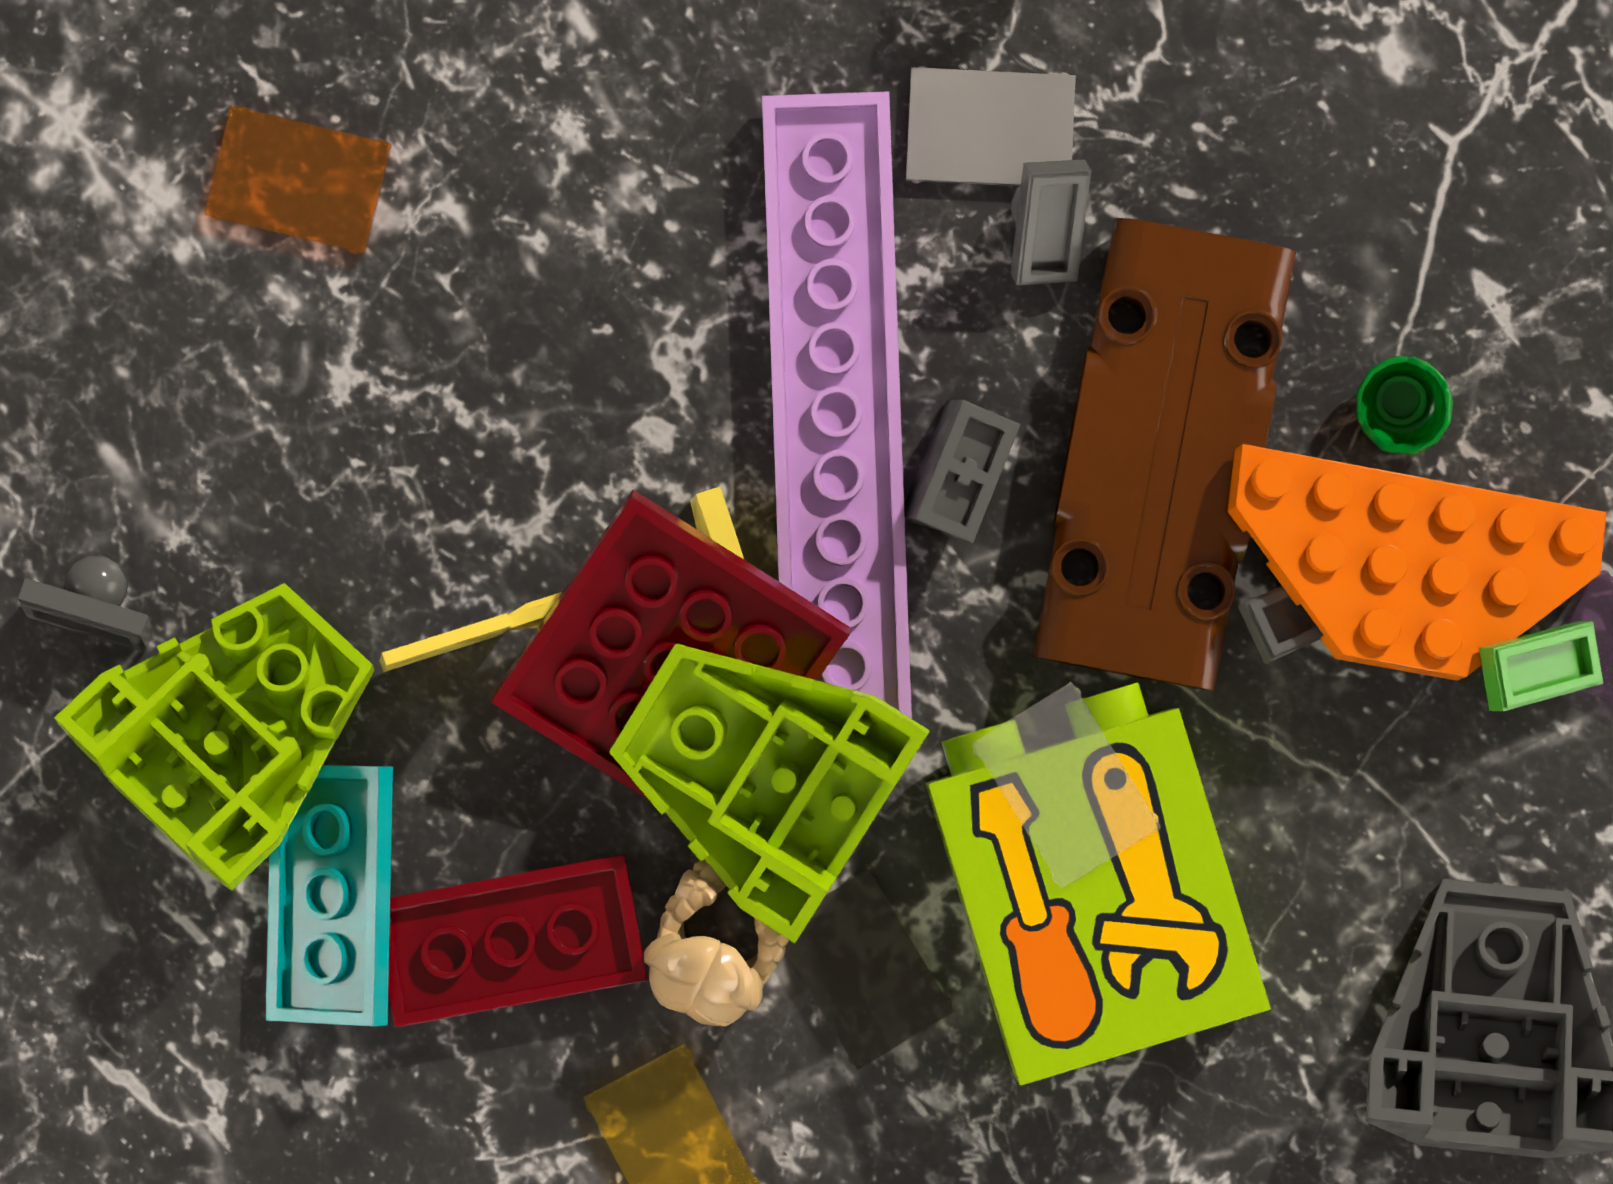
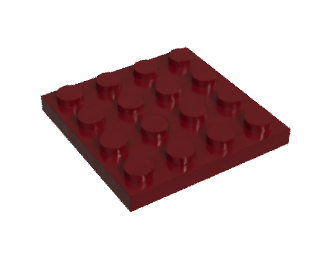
[491,489,850,801]

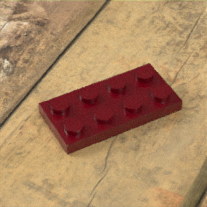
[388,854,648,1028]

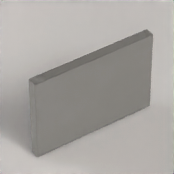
[906,66,1076,186]

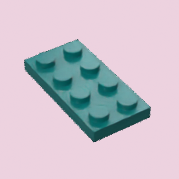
[266,765,393,1027]

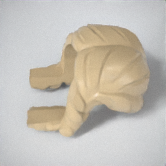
[644,859,789,1026]

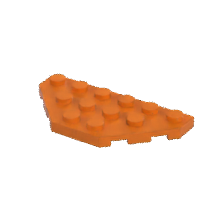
[1228,444,1607,681]

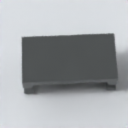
[904,400,1021,543]

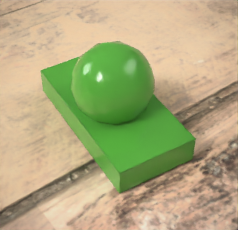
[1479,621,1603,711]

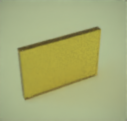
[584,1044,760,1184]

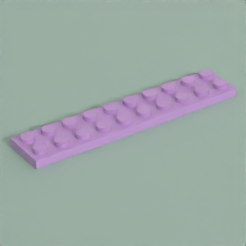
[762,91,912,719]

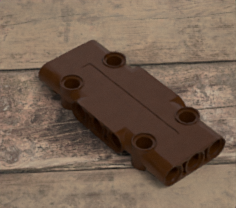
[1033,218,1296,691]

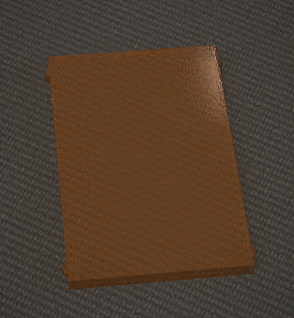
[204,105,392,254]

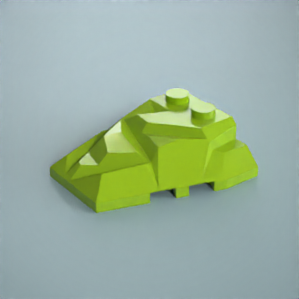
[54,583,375,891]

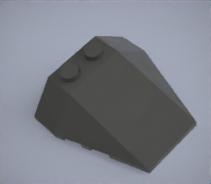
[1366,879,1613,1159]

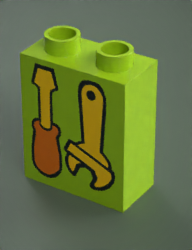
[925,682,1271,1086]

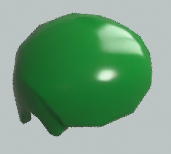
[1356,356,1453,455]

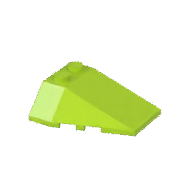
[609,644,930,943]

